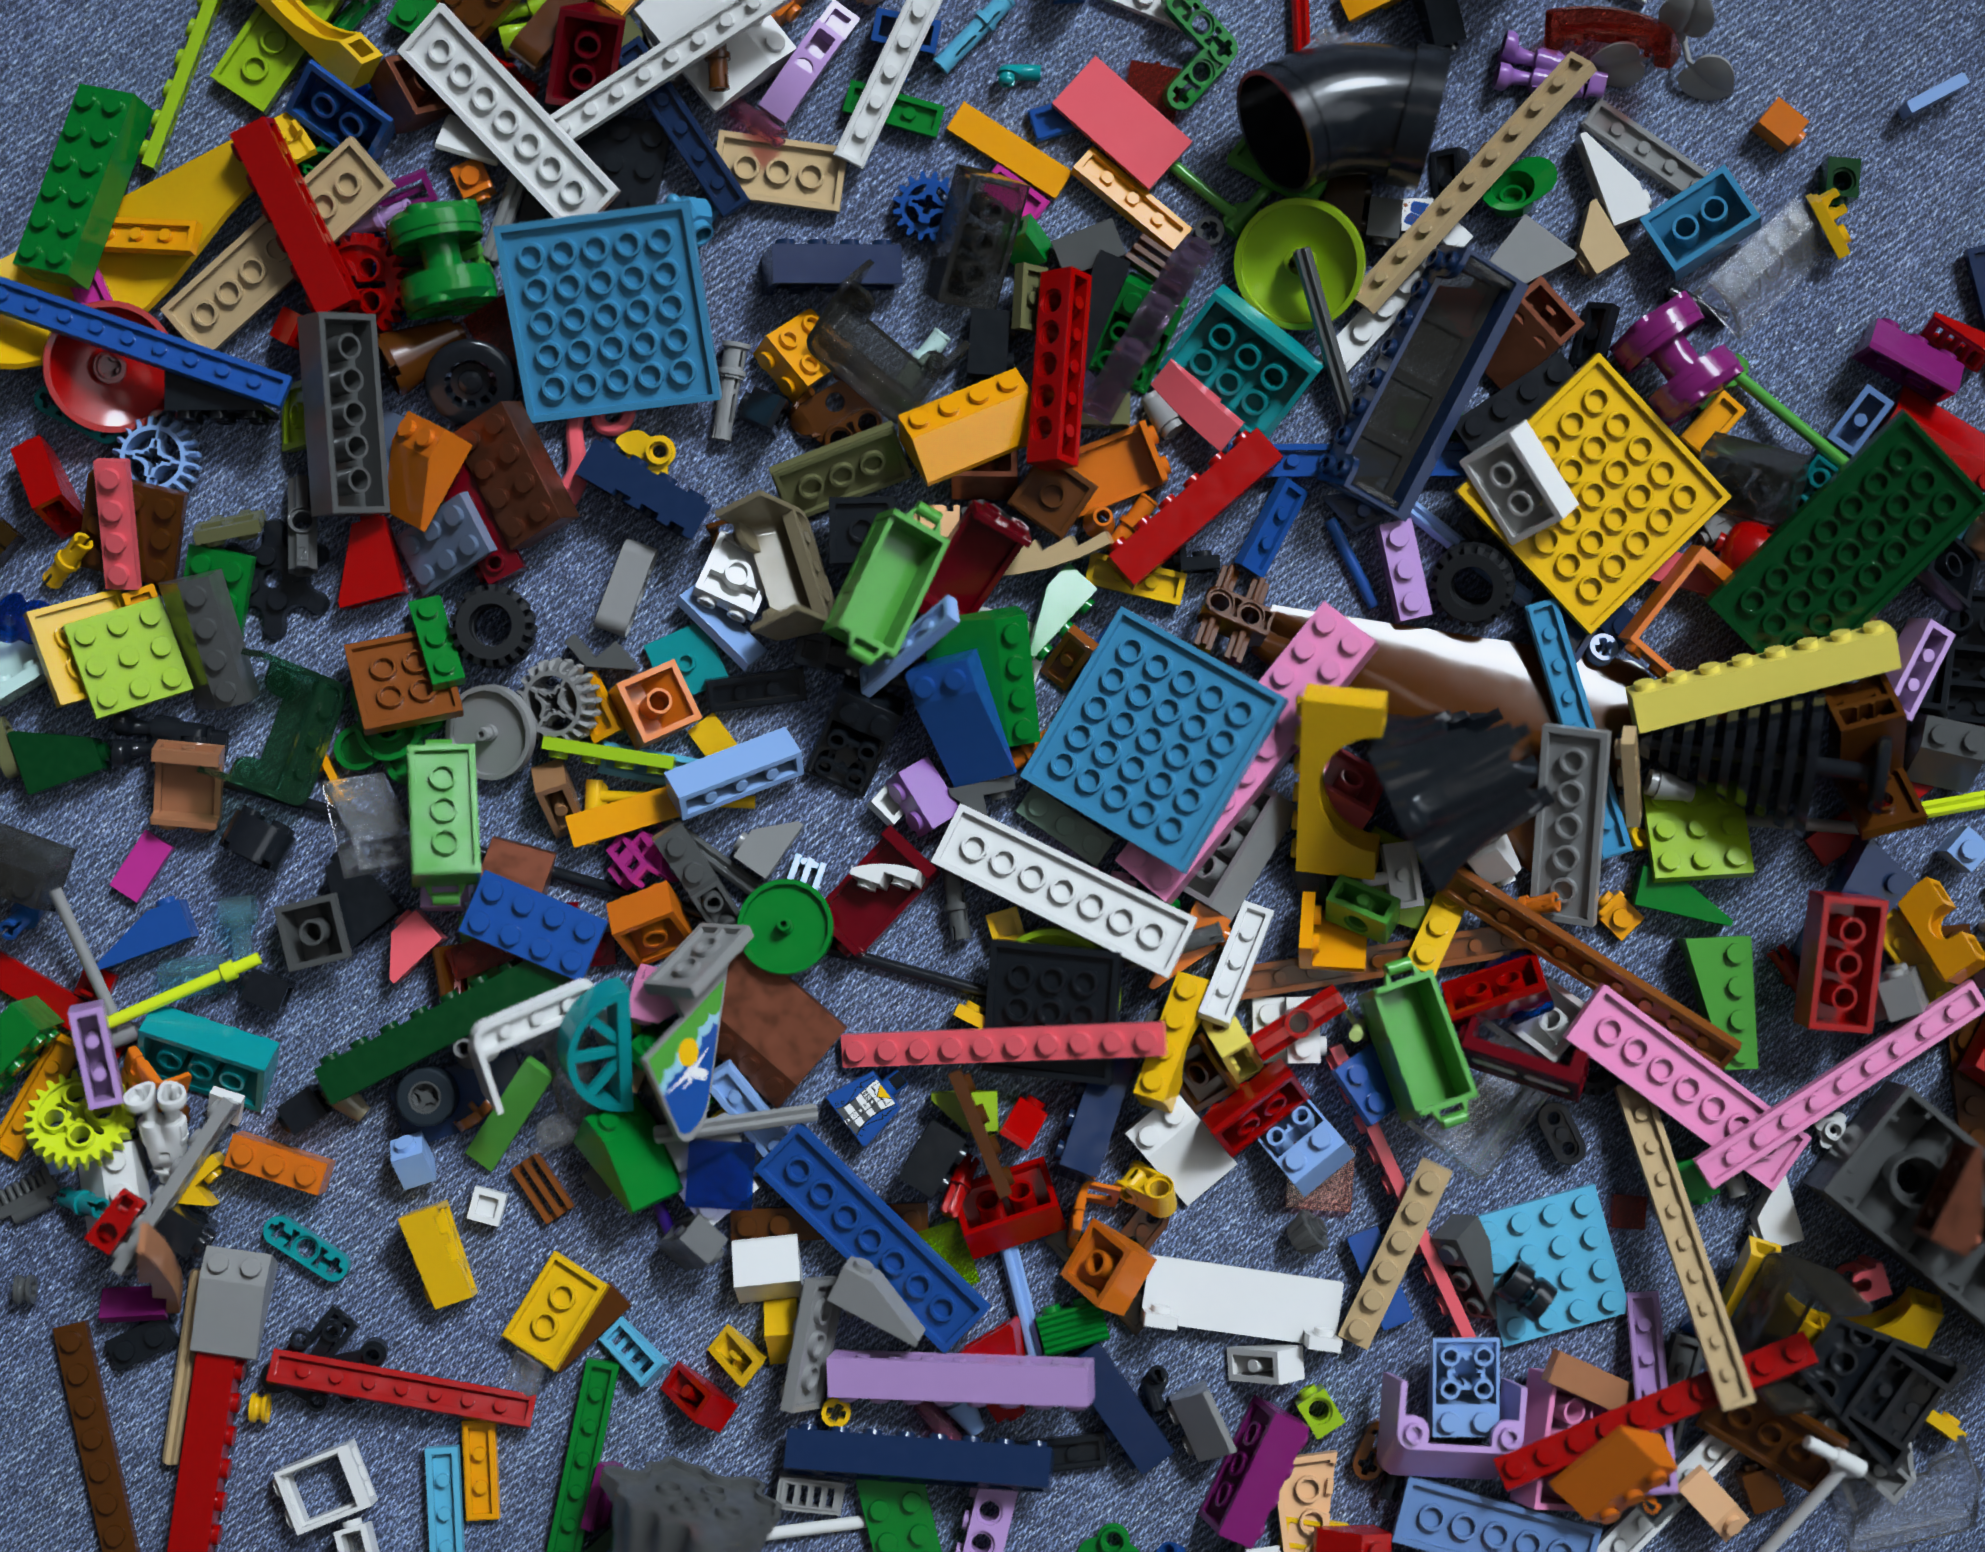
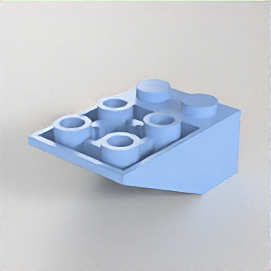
[1257,1099,1355,1197]
[1427,1337,1500,1437]

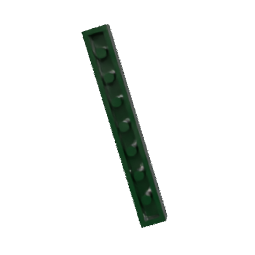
[313,959,573,1105]

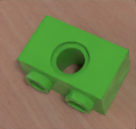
[1325,874,1401,945]

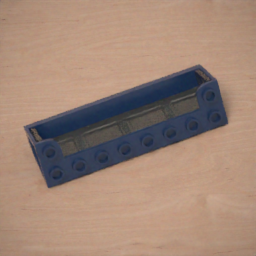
[1316,245,1529,522]

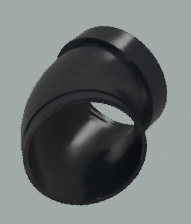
[1236,42,1451,193]

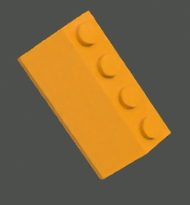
[898,367,1032,487]

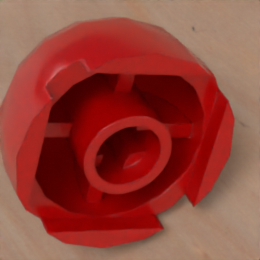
[1713,521,1774,571]

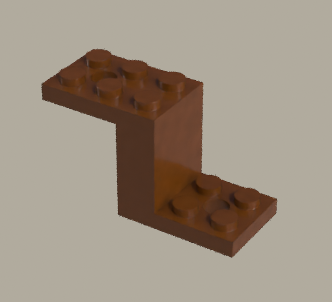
[1816,672,1928,840]

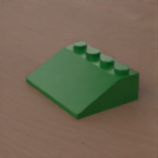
[925,606,1041,747]

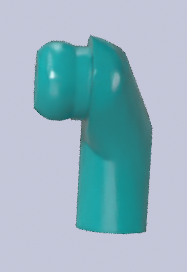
[997,64,1041,88]

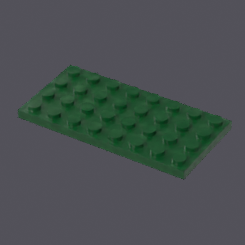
[1704,409,1985,654]

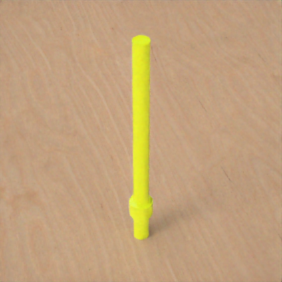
[70,952,263,1041]

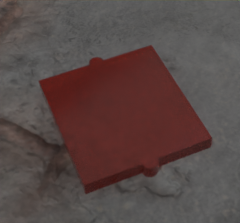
[1127,60,1181,125]

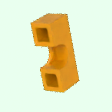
[1897,877,1985,985]

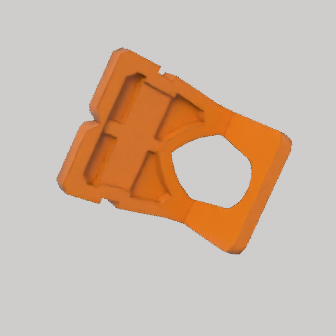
[121,1045,192,1113]
[1066,1181,1122,1249]

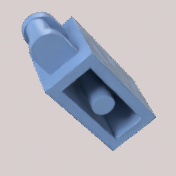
[1822,384,1895,461]

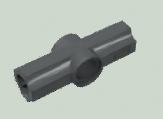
[287,475,318,577]

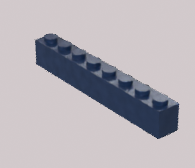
[783,1424,1055,1494]

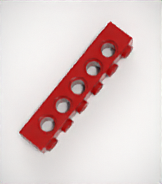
[1026,266,1092,471]

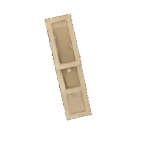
[1003,531,1114,576]

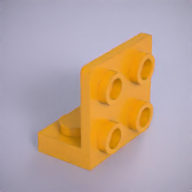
[1299,891,1367,972]

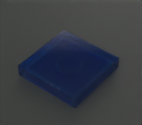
[685,1139,756,1211]

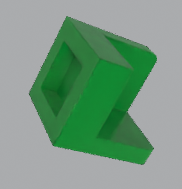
[998,213,1051,267]

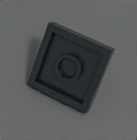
[829,496,895,564]

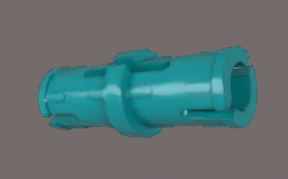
[57,1187,110,1219]

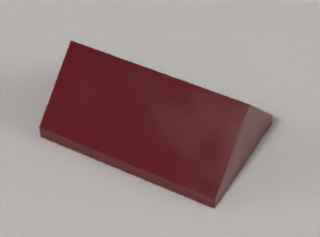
[545,1,626,106]

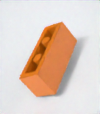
[223,1131,336,1196]

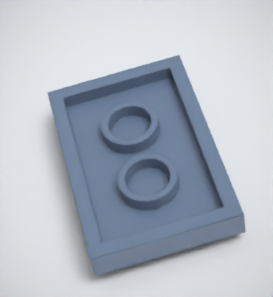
[394,491,498,595]

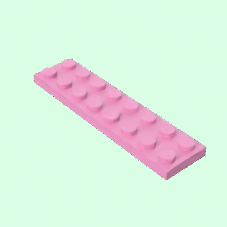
[1562,983,1812,1192]

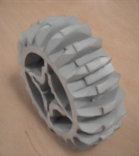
[516,657,603,741]

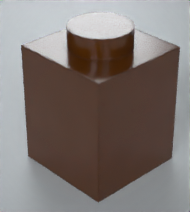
[1734,1459,1786,1515]

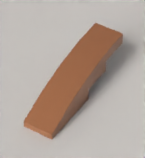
[137,1222,184,1313]

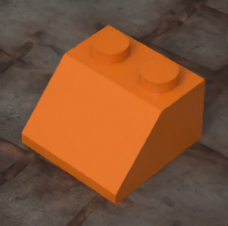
[608,659,703,751]
[606,880,693,968]
[1060,1218,1157,1316]

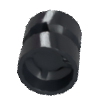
[1494,1259,1558,1322]

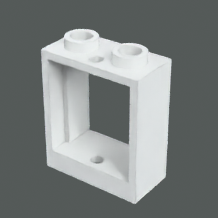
[273,1438,378,1536]

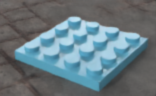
[1478,1183,1627,1347]

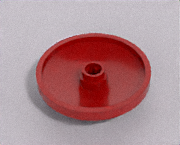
[41,300,168,433]

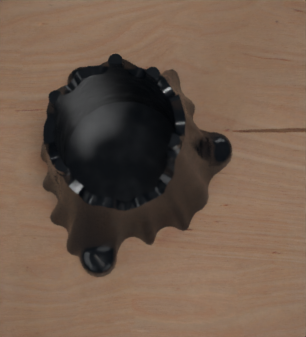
[1363,708,1556,892]

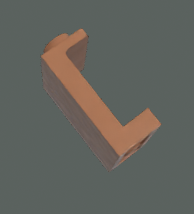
[150,739,225,833]

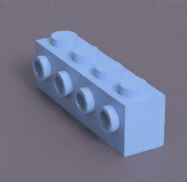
[664,727,804,821]

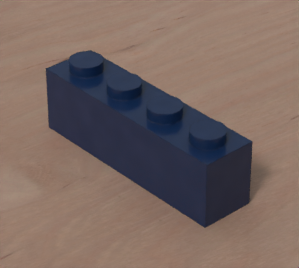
[1071,1342,1175,1475]

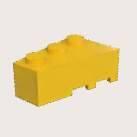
[398,1199,478,1310]

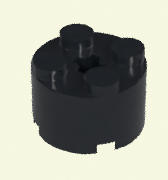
[218,805,296,874]

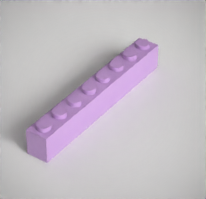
[826,1349,1095,1411]

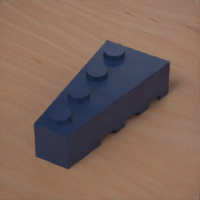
[761,238,903,296]
[575,437,711,541]
[1053,1057,1137,1184]

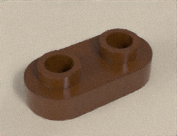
[1119,1207,1169,1251]

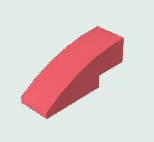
[1150,358,1245,451]

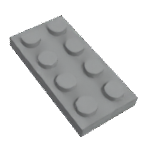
[780,1275,841,1413]

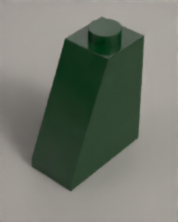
[7,731,112,796]

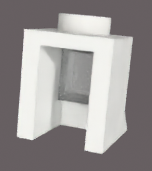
[333,1517,380,1552]

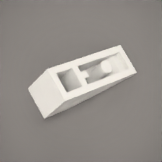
[1574,132,1652,230]

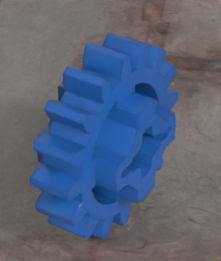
[893,171,963,244]

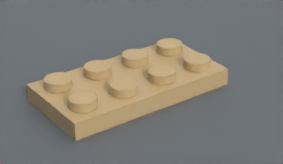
[716,130,847,214]

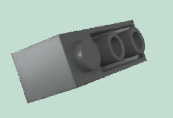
[1431,1214,1497,1319]

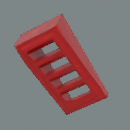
[1919,312,1985,373]

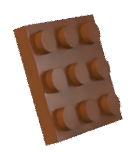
[344,631,464,736]

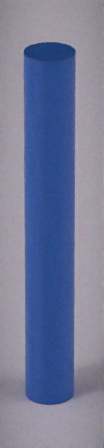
[1324,517,1380,610]

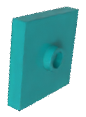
[644,623,729,696]

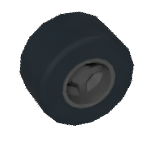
[396,1066,460,1127]

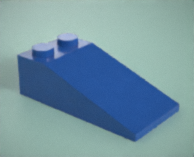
[905,648,1017,788]

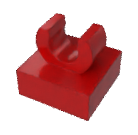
[73,968,119,1001]

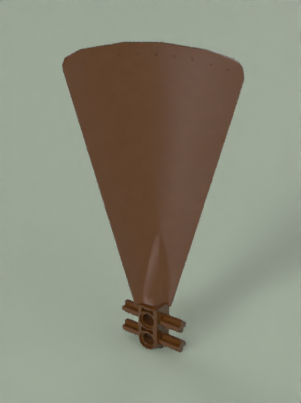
[1192,564,1650,873]

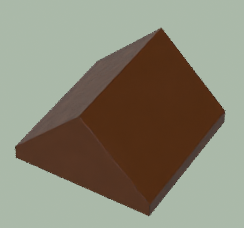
[1180,1030,1240,1114]

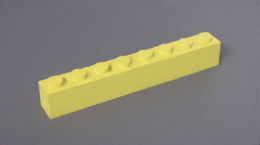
[1625,620,1902,734]

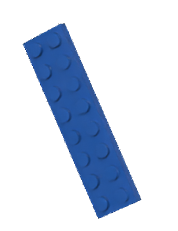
[754,1123,991,1354]

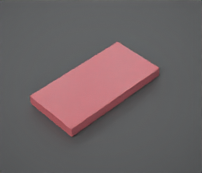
[1052,55,1193,192]

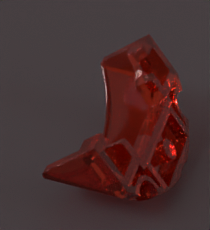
[1544,6,1681,69]

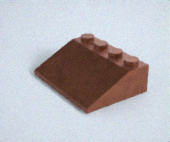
[716,951,848,1108]

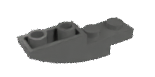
[652,819,740,925]

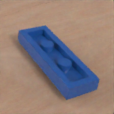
[1234,476,1309,578]

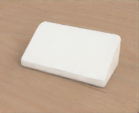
[435,115,501,166]

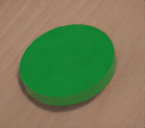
[737,879,834,976]

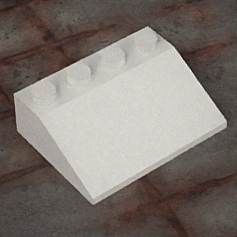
[633,0,796,114]

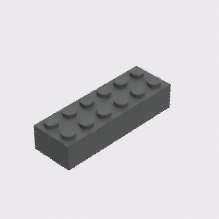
[297,312,390,517]

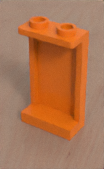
[1072,419,1172,520]

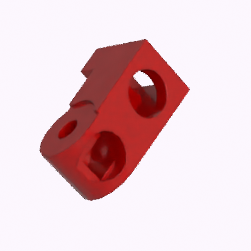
[84,1188,148,1255]

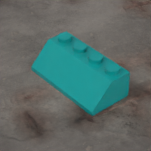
[138,1006,280,1112]

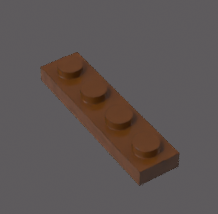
[948,1068,1015,1199]

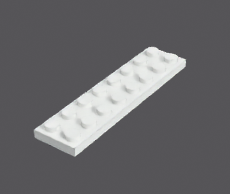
[397,2,622,218]
[931,803,1198,980]

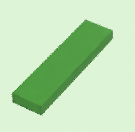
[465,1055,557,1172]

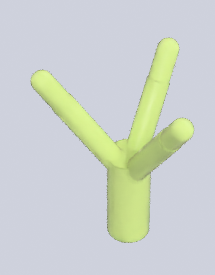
[1343,1006,1368,1042]

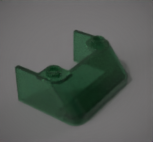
[197,648,346,805]

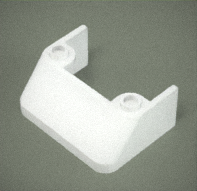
[467,979,608,1115]

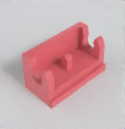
[1835,1254,1892,1305]

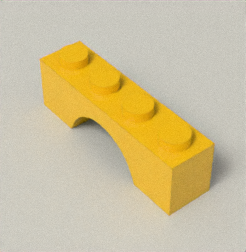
[1133,971,1210,1114]

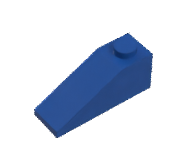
[97,895,200,970]

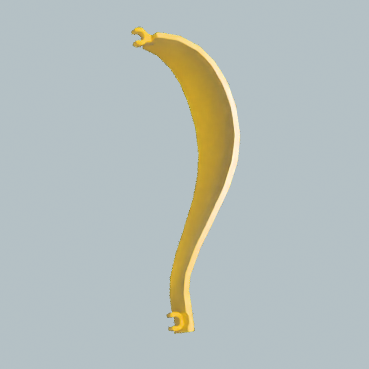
[0,112,318,370]

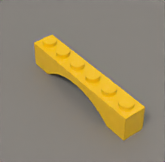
[255,0,383,89]

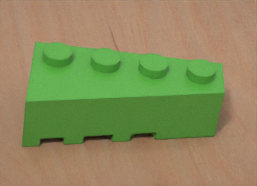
[1677,935,1758,1070]

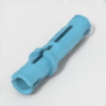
[932,0,1016,74]

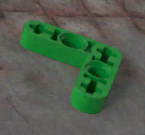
[1161,0,1238,111]

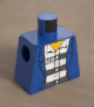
[826,1069,909,1147]

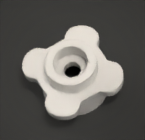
[1814,1112,1847,1149]

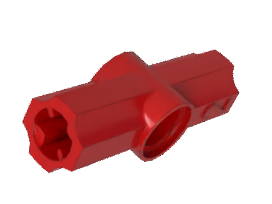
[1248,984,1348,1062]

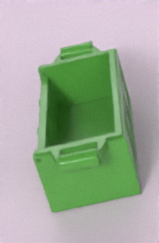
[821,501,951,667]
[406,739,481,906]
[1356,956,1479,1130]

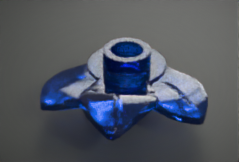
[0,592,51,645]

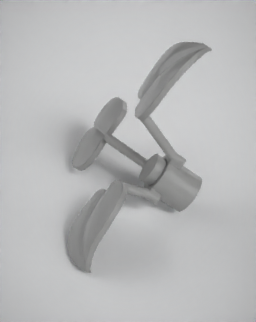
[1589,0,1735,101]

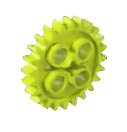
[23,1070,136,1172]

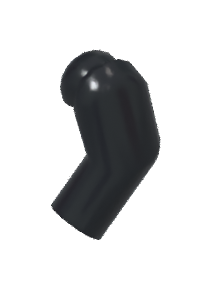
[1142,1365,1169,1417]

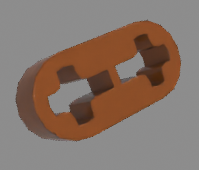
[1351,1418,1382,1480]

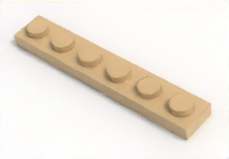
[1338,1157,1453,1350]

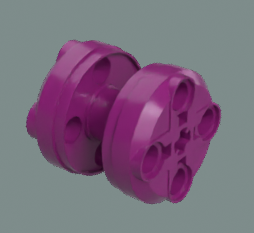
[1609,290,1745,427]

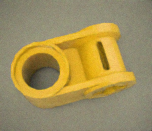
[1113,1160,1177,1218]

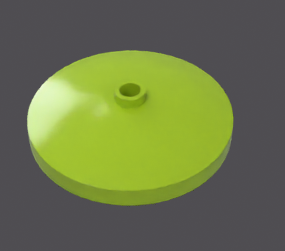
[1234,197,1366,330]

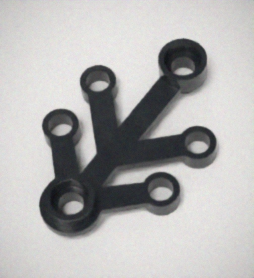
[260,1319,389,1412]

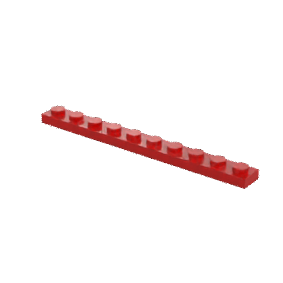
[1493,1331,1819,1493]

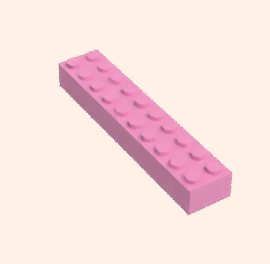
[1115,601,1380,905]

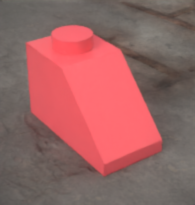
[389,909,448,984]

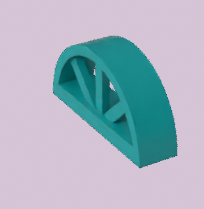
[557,977,633,1112]

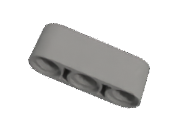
[594,538,659,638]

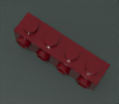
[444,460,528,586]

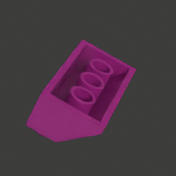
[1197,1394,1310,1549]

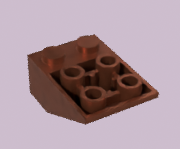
[1484,275,1585,390]

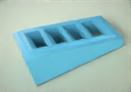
[598,1316,671,1387]

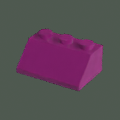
[1850,318,1965,404]

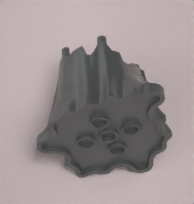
[600,1456,782,1552]

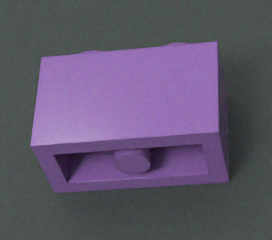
[885,756,959,838]

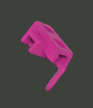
[606,830,680,891]

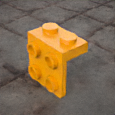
[752,309,850,404]

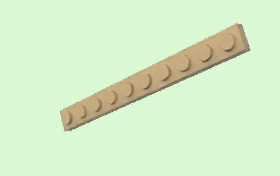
[1354,51,1597,315]
[1614,1084,1756,1412]

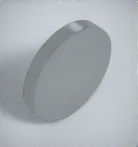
[445,684,536,780]

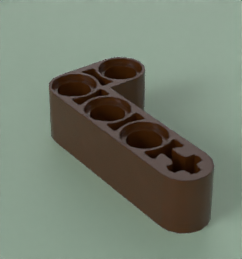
[508,0,595,73]

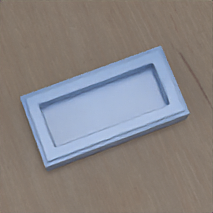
[1898,72,1970,121]

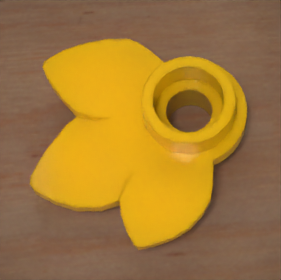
[615,430,676,475]

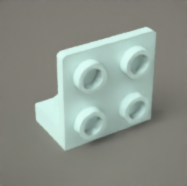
[0,618,47,706]

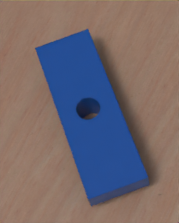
[1346,1225,1414,1331]

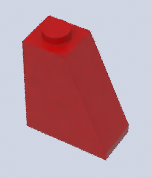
[10,434,84,540]
[338,515,409,611]
[958,1315,1026,1424]

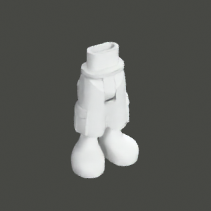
[123,1080,189,1184]

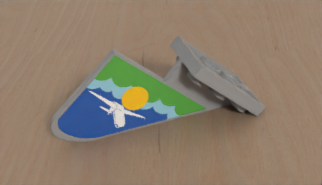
[640,923,754,1141]

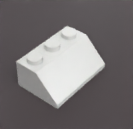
[1459,420,1579,545]
[78,1138,152,1246]

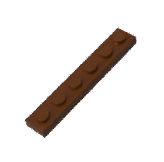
[730,1202,929,1243]

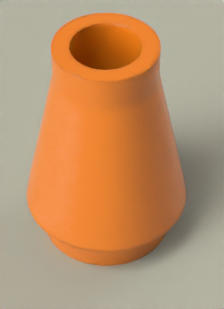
[1083,507,1115,538]

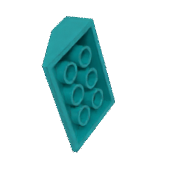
[1158,284,1325,439]

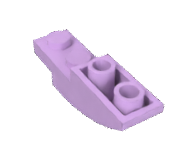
[758,0,860,126]

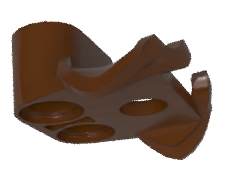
[787,366,882,446]

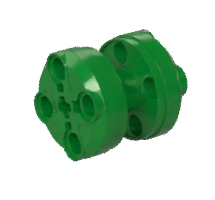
[385,199,498,320]

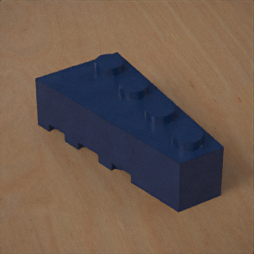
[1791,835,1916,961]

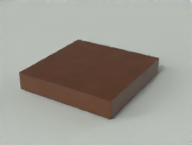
[1006,466,1098,541]

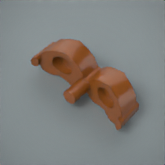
[453,1099,493,1133]

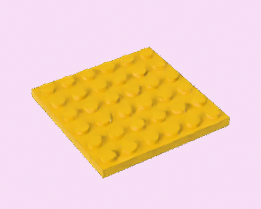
[1454,352,1732,635]

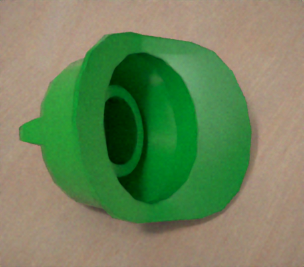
[1482,156,1558,219]

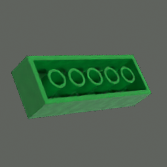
[13,83,154,291]

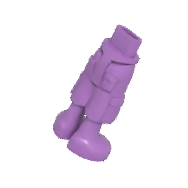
[1492,30,1608,100]

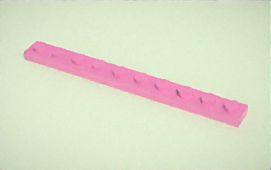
[1692,979,1985,1189]

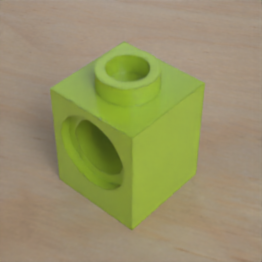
[1293,1383,1345,1440]

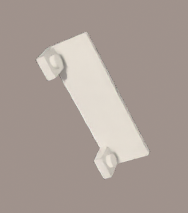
[1139,1254,1344,1353]

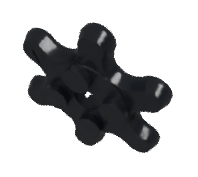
[222,518,330,640]

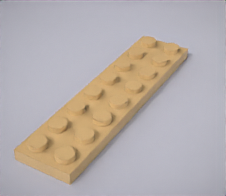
[160,136,397,351]

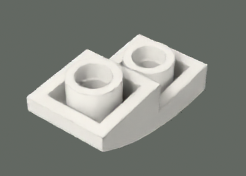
[849,864,926,892]

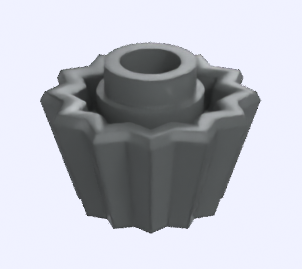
[1286,1209,1329,1255]

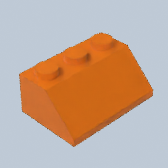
[1549,1426,1678,1524]

